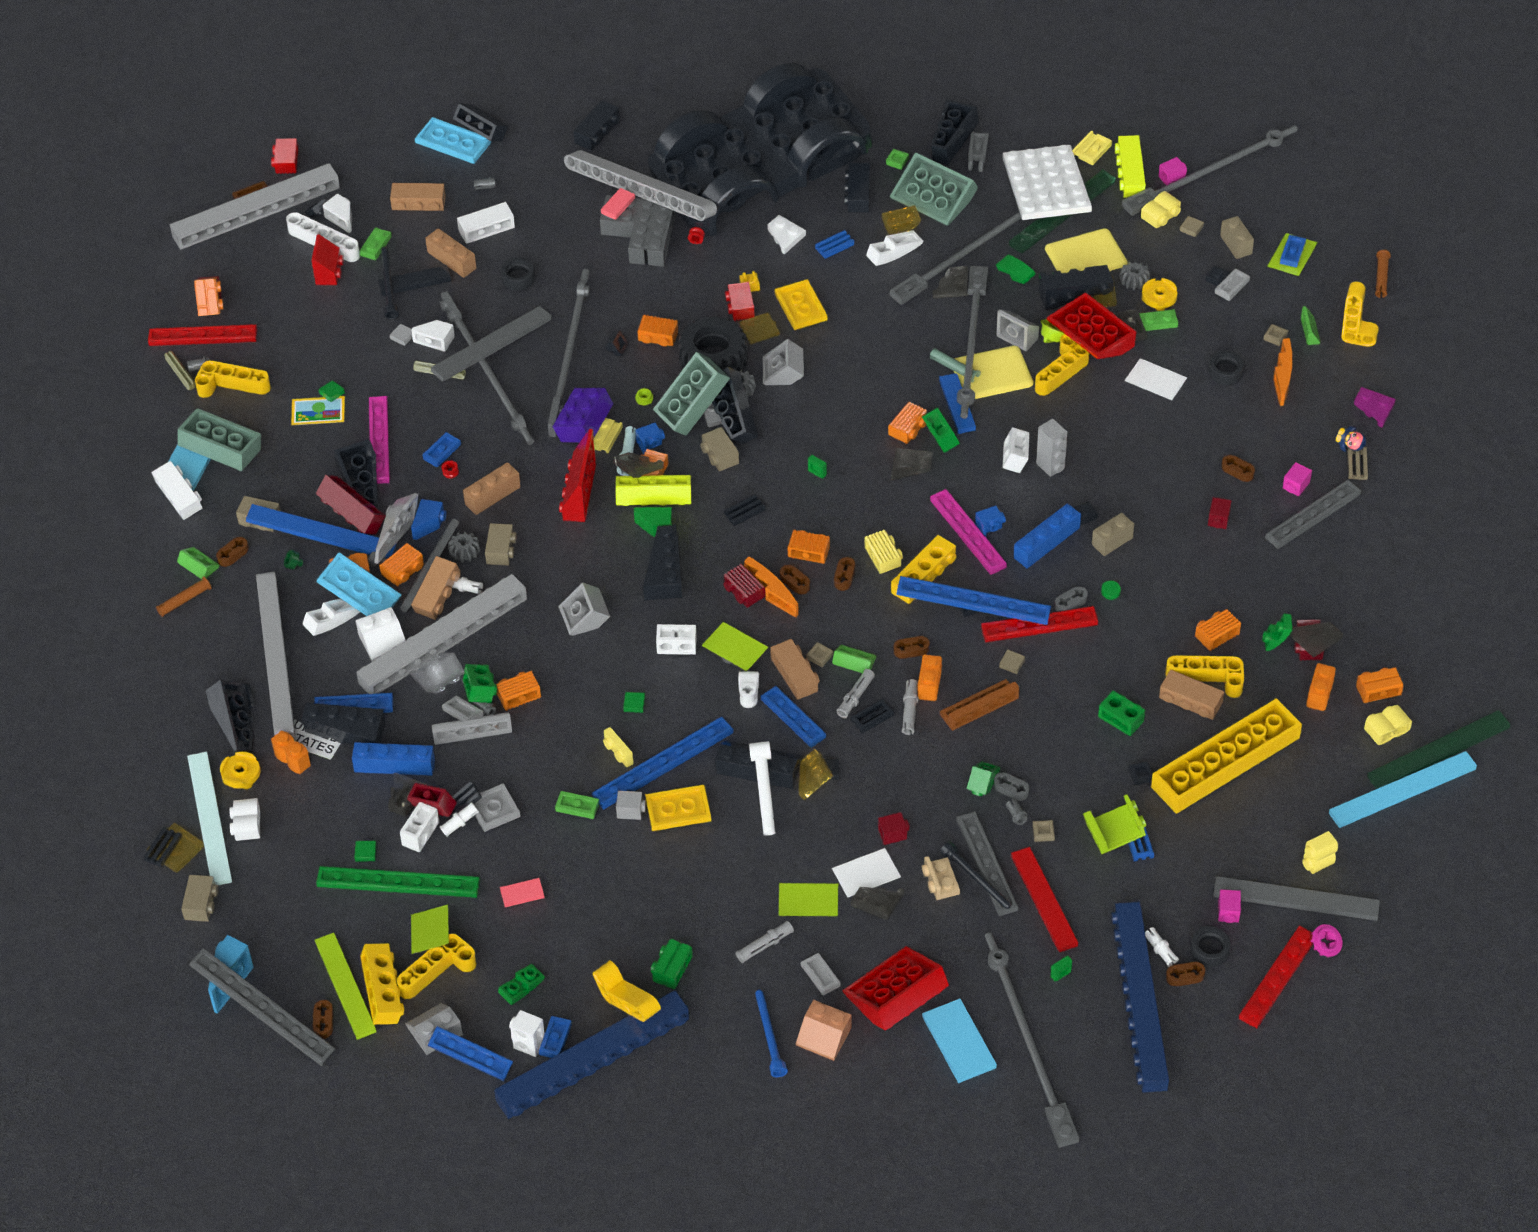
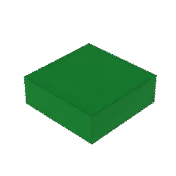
[319,380,345,402]
[808,455,827,479]
[624,692,645,713]
[354,841,377,862]
[1051,956,1072,982]

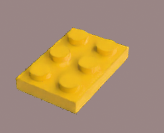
[775,279,827,330]
[645,785,711,831]

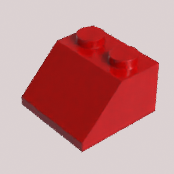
[312,235,344,285]

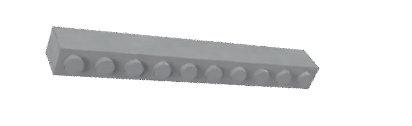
[170,163,340,250]
[356,574,527,694]

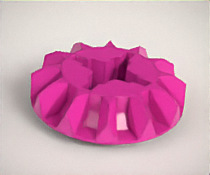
[1310,924,1342,958]

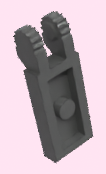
[968,132,989,172]

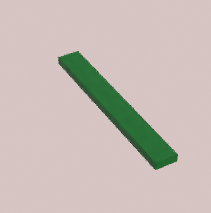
[316,866,480,898]

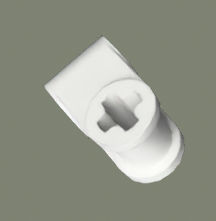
[739,671,759,708]

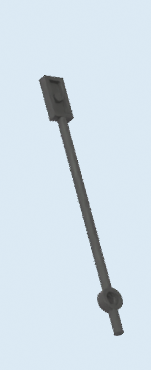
[1121,125,1297,216]
[889,211,1022,305]
[957,266,988,419]
[548,269,590,437]
[440,291,534,445]
[985,932,1079,1148]

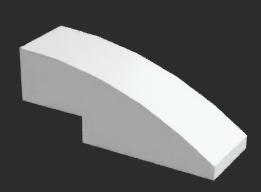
[866,230,923,266]
[303,599,360,636]

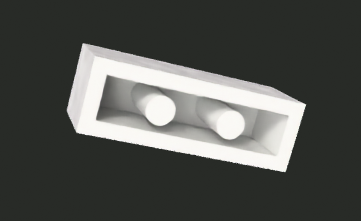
[457,202,515,244]
[151,461,203,520]

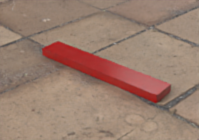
[148,324,257,346]
[981,606,1098,642]
[1011,847,1078,952]

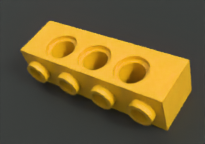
[891,535,956,604]
[360,944,404,1025]

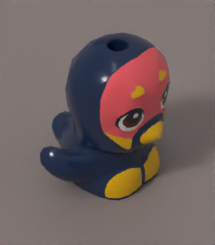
[1335,426,1366,452]

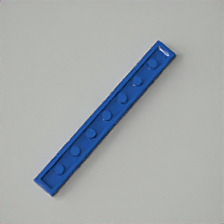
[246,504,396,558]
[896,576,1051,625]
[592,717,733,810]

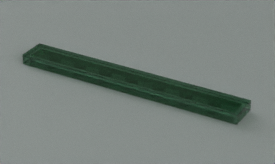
[1009,169,1116,254]
[1367,710,1510,789]

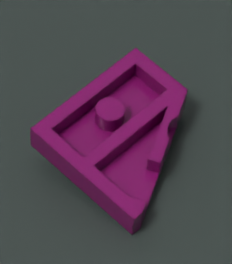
[1354,387,1396,428]

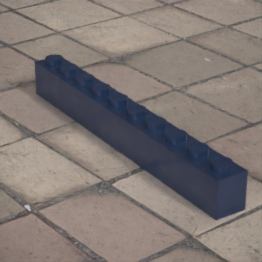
[1111,902,1169,1093]
[494,991,689,1119]

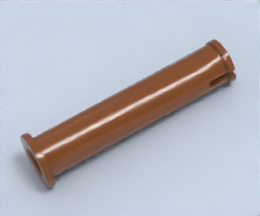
[1375,250,1391,298]
[156,576,212,617]

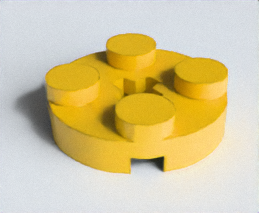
[1141,278,1178,311]
[220,752,261,789]

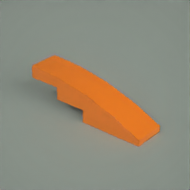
[1273,338,1292,406]
[744,557,798,617]

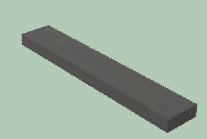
[1265,480,1361,549]
[400,519,459,613]
[956,812,1018,916]

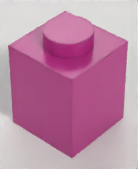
[1159,157,1187,186]
[1283,463,1312,496]
[1218,890,1241,923]

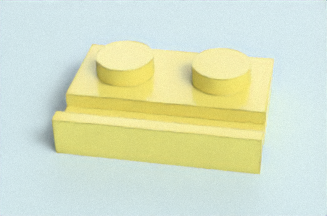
[1072,131,1112,165]
[594,418,623,453]

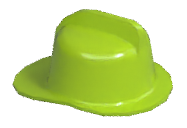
[1041,319,1064,343]

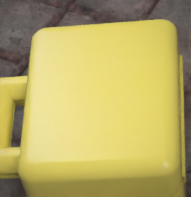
[1045,228,1128,273]
[954,346,1034,399]

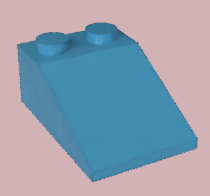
[208,935,253,1014]

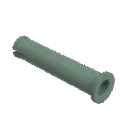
[930,348,981,383]

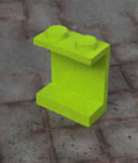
[1083,794,1147,854]

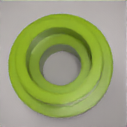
[635,388,654,405]

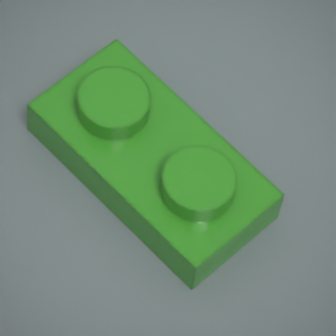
[359,227,391,260]
[1139,309,1178,331]
[555,791,600,819]

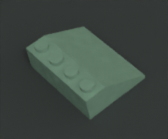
[890,152,978,226]

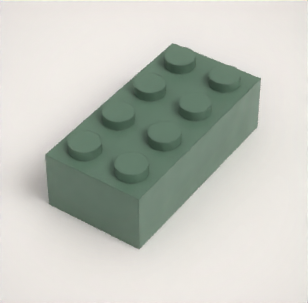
[653,352,730,436]
[178,408,261,471]

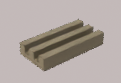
[1347,447,1368,480]

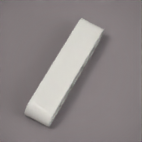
[286,213,360,262]

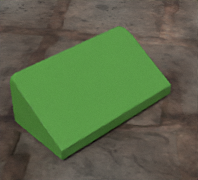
[1301,306,1321,345]
[177,547,220,579]
[832,645,876,673]

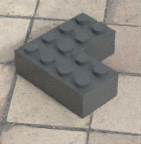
[600,195,676,267]

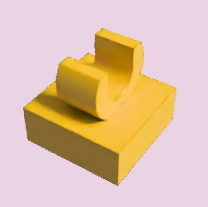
[739,271,760,292]

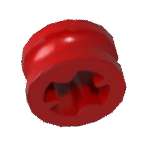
[688,227,705,244]
[441,461,459,478]

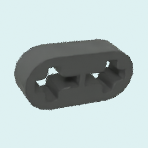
[1055,587,1088,612]
[994,772,1029,801]

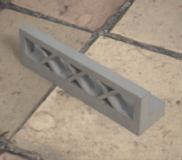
[432,712,512,745]

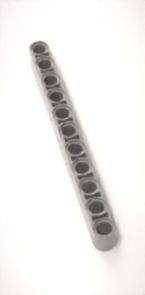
[564,150,717,221]
[256,571,296,739]

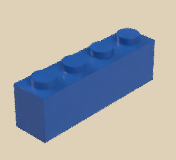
[1014,503,1081,569]
[352,742,435,776]

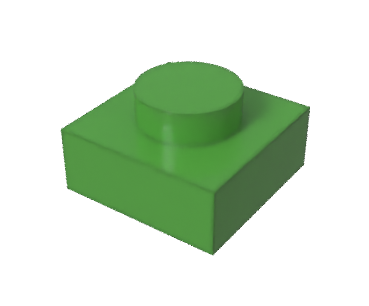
[886,149,909,170]

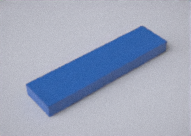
[939,373,976,434]
[761,686,826,748]
[315,693,393,713]
[428,1026,513,1081]

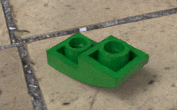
[996,255,1036,284]
[1262,614,1292,651]
[498,964,545,1005]

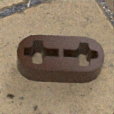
[1222,455,1255,482]
[216,537,249,567]
[834,557,855,591]
[780,565,810,595]
[894,636,930,659]
[1166,962,1205,986]
[313,1000,334,1039]

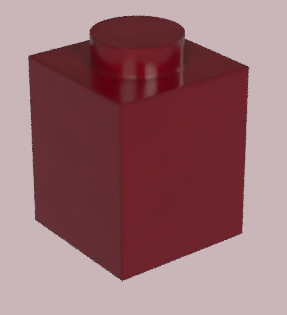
[1208,497,1232,529]
[878,812,910,845]

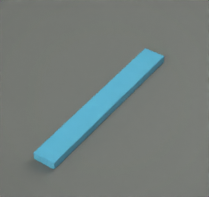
[1329,751,1477,828]

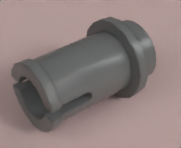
[474,176,496,191]
[187,356,210,372]
[472,702,496,716]
[1006,799,1027,825]

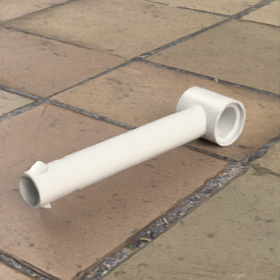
[749,741,775,835]

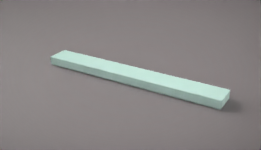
[187,752,232,885]

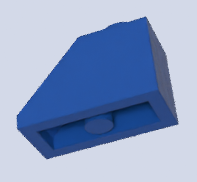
[411,499,446,540]

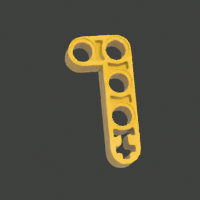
[1342,282,1379,347]
[1035,334,1089,396]
[195,361,271,398]
[1166,656,1244,698]
[397,934,477,999]
[593,960,661,1022]

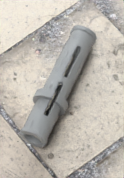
[836,669,875,718]
[902,679,919,735]
[735,921,794,963]

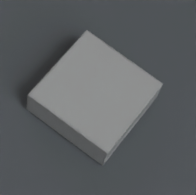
[390,324,412,346]

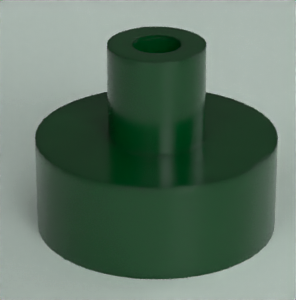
[284,550,303,570]

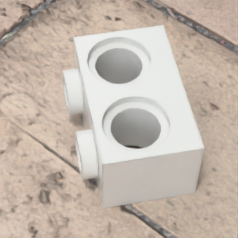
[1003,427,1029,473]
[656,624,697,654]
[400,802,439,852]
[509,1010,545,1057]

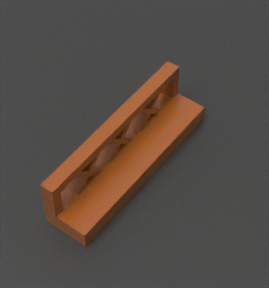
[940,679,1019,731]

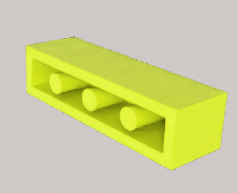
[1115,135,1146,197]
[616,475,691,506]

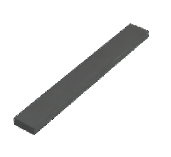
[431,306,552,382]
[1213,876,1380,921]
[189,948,335,1066]

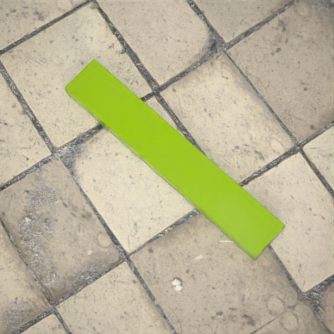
[315,933,376,1040]

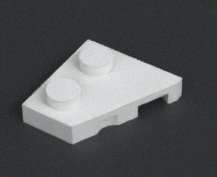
[768,215,806,254]

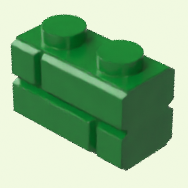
[650,939,693,989]

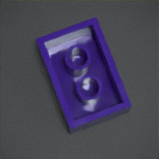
[552,388,613,442]

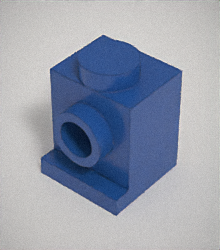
[635,423,665,454]
[975,506,1006,537]

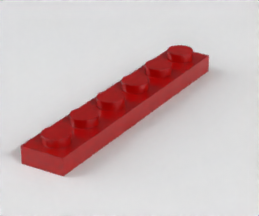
[1239,926,1313,1028]

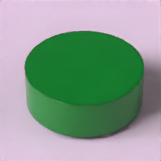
[1101,581,1121,600]

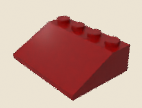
[1047,293,1136,359]
[559,429,596,522]
[842,946,949,1031]

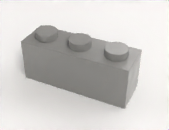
[1036,419,1067,477]

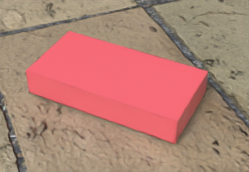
[601,188,635,220]
[500,878,544,907]

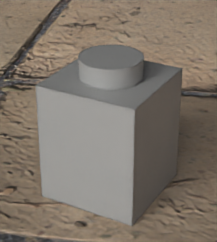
[616,791,646,820]

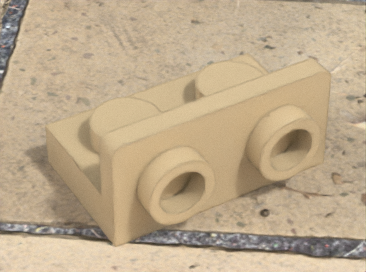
[922,856,960,900]

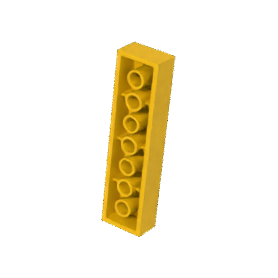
[1151,698,1302,814]

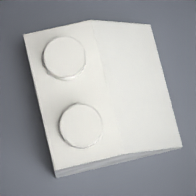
[356,607,406,662]

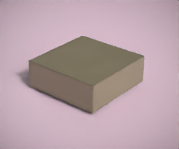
[1180,216,1204,237]
[1263,324,1288,346]
[806,642,833,667]
[999,650,1025,674]
[1032,820,1055,842]

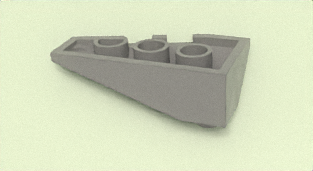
[375,493,418,564]

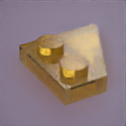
[882,205,921,235]
[799,749,833,800]

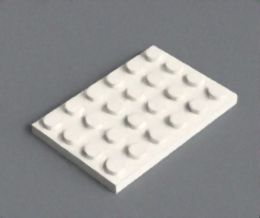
[1003,145,1092,220]

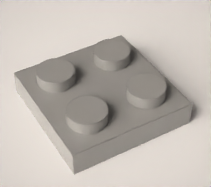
[467,783,520,832]

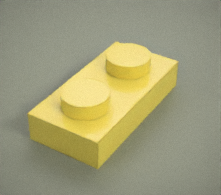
[603,727,633,767]

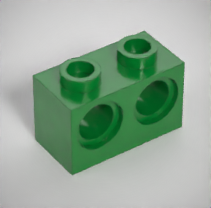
[922,407,960,453]
[463,664,497,703]
[1098,691,1145,736]

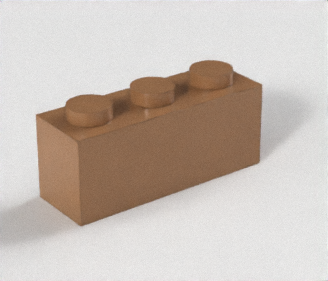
[390,183,446,211]
[426,228,476,278]
[463,462,521,515]
[411,556,460,620]
[771,639,820,700]
[1159,670,1224,720]

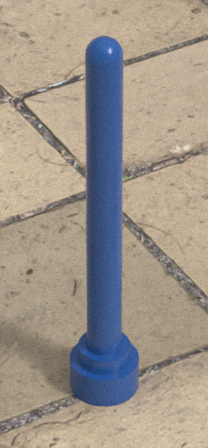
[755,990,788,1078]

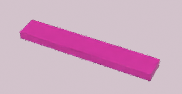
[369,396,390,484]
[930,489,1007,575]

